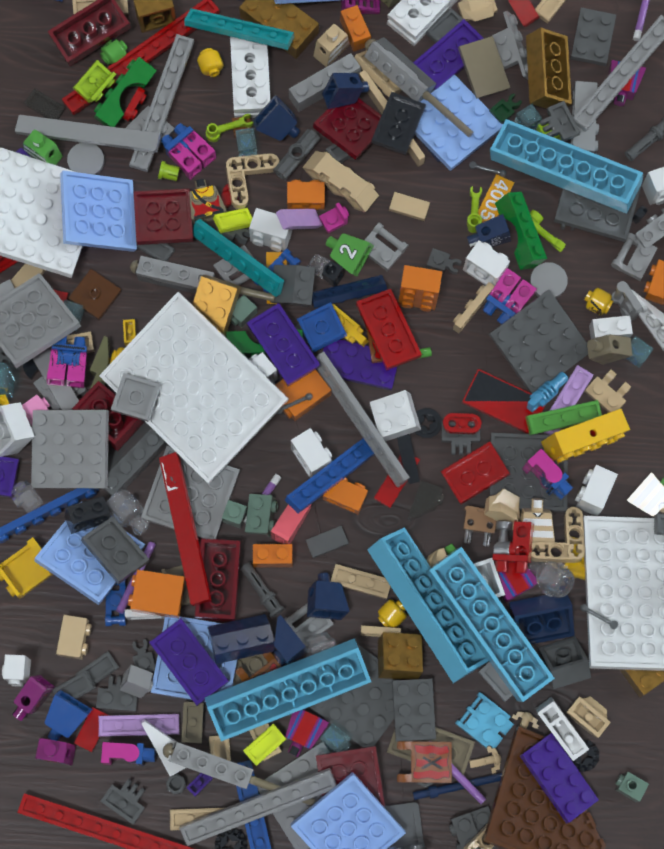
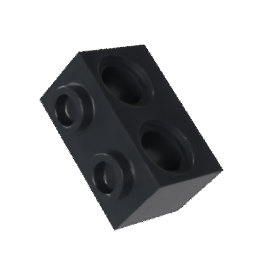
[65,496,110,534]

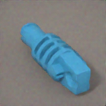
[527,372,568,412]

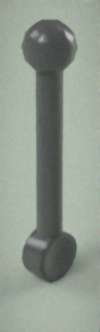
[469,161,507,177]
[277,393,312,414]
[580,604,618,629]

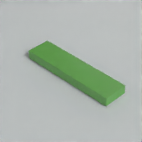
[525,400,602,435]

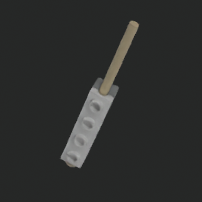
[364,37,474,137]
[130,256,275,302]
[163,742,315,806]

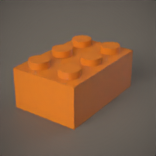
[398,265,442,312]

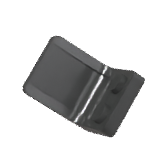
[385,802,427,849]

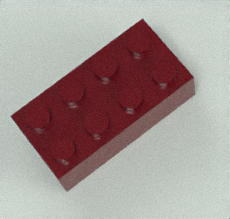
[48,0,131,67]
[195,538,241,622]

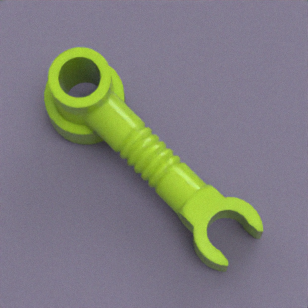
[206,114,253,142]
[467,186,482,233]
[530,210,566,252]

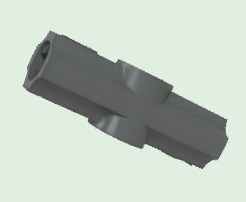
[273,129,320,181]

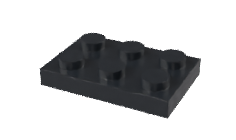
[371,92,426,155]

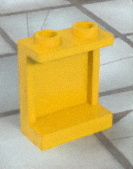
[0,537,54,599]

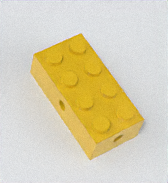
[541,409,630,464]

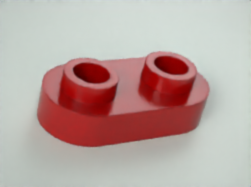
[122,87,147,121]
[442,413,482,434]

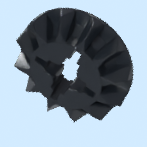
[415,408,442,438]
[567,739,599,772]
[215,828,247,849]

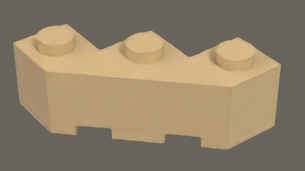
[303,151,379,212]

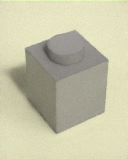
[120,665,153,698]

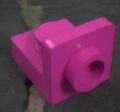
[319,202,349,234]

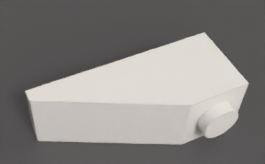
[535,697,589,761]
[141,719,186,777]

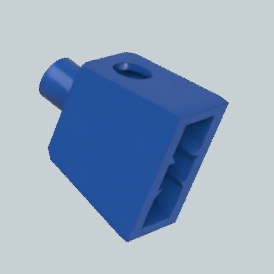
[45,690,93,741]

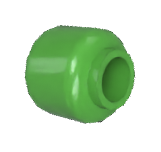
[100,38,128,65]

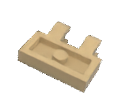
[584,370,631,413]

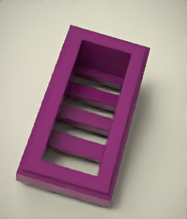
[341,0,380,14]

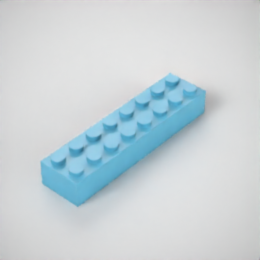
[490,119,643,214]
[367,527,489,683]
[426,547,555,702]
[205,639,371,741]

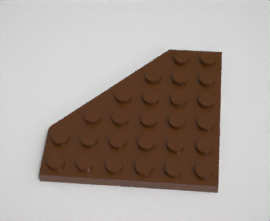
[483,726,606,849]

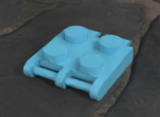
[455,692,514,748]

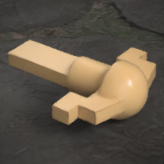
[512,711,539,729]
[469,746,501,774]

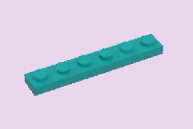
[184,8,294,50]
[193,219,284,297]

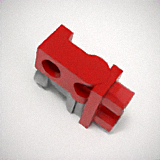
[492,521,534,574]

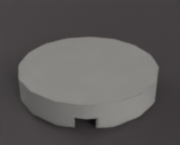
[67,143,105,175]
[530,262,568,298]

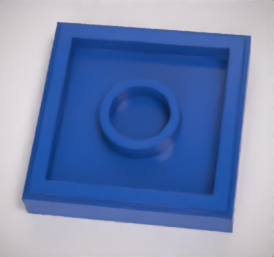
[297,302,347,352]

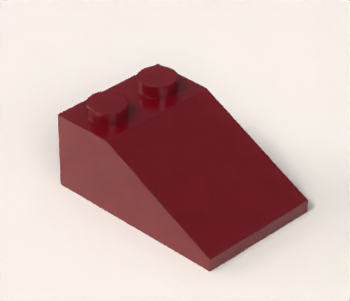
[72,381,144,452]

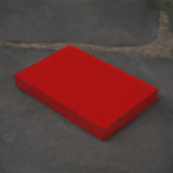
[441,442,511,504]

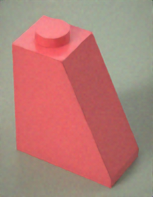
[271,504,311,544]

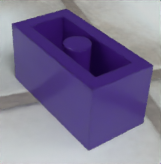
[186,773,213,797]

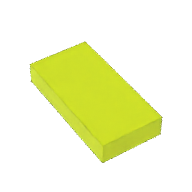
[213,208,252,233]
[243,724,287,766]

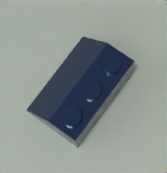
[509,591,575,644]
[207,614,274,664]
[274,615,306,667]

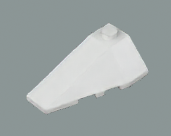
[632,290,664,351]

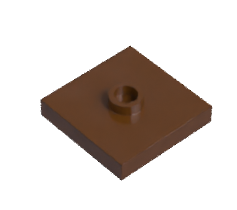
[68,269,122,320]

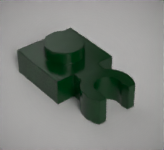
[489,93,522,124]

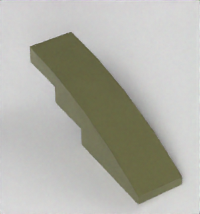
[90,336,110,389]

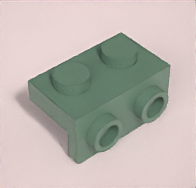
[245,494,278,537]

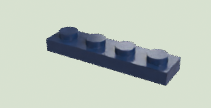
[312,275,387,308]

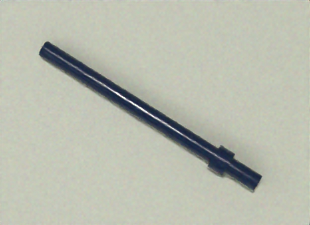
[412,772,503,800]

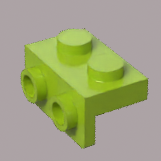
[73,60,116,103]

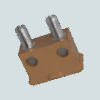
[463,506,496,547]

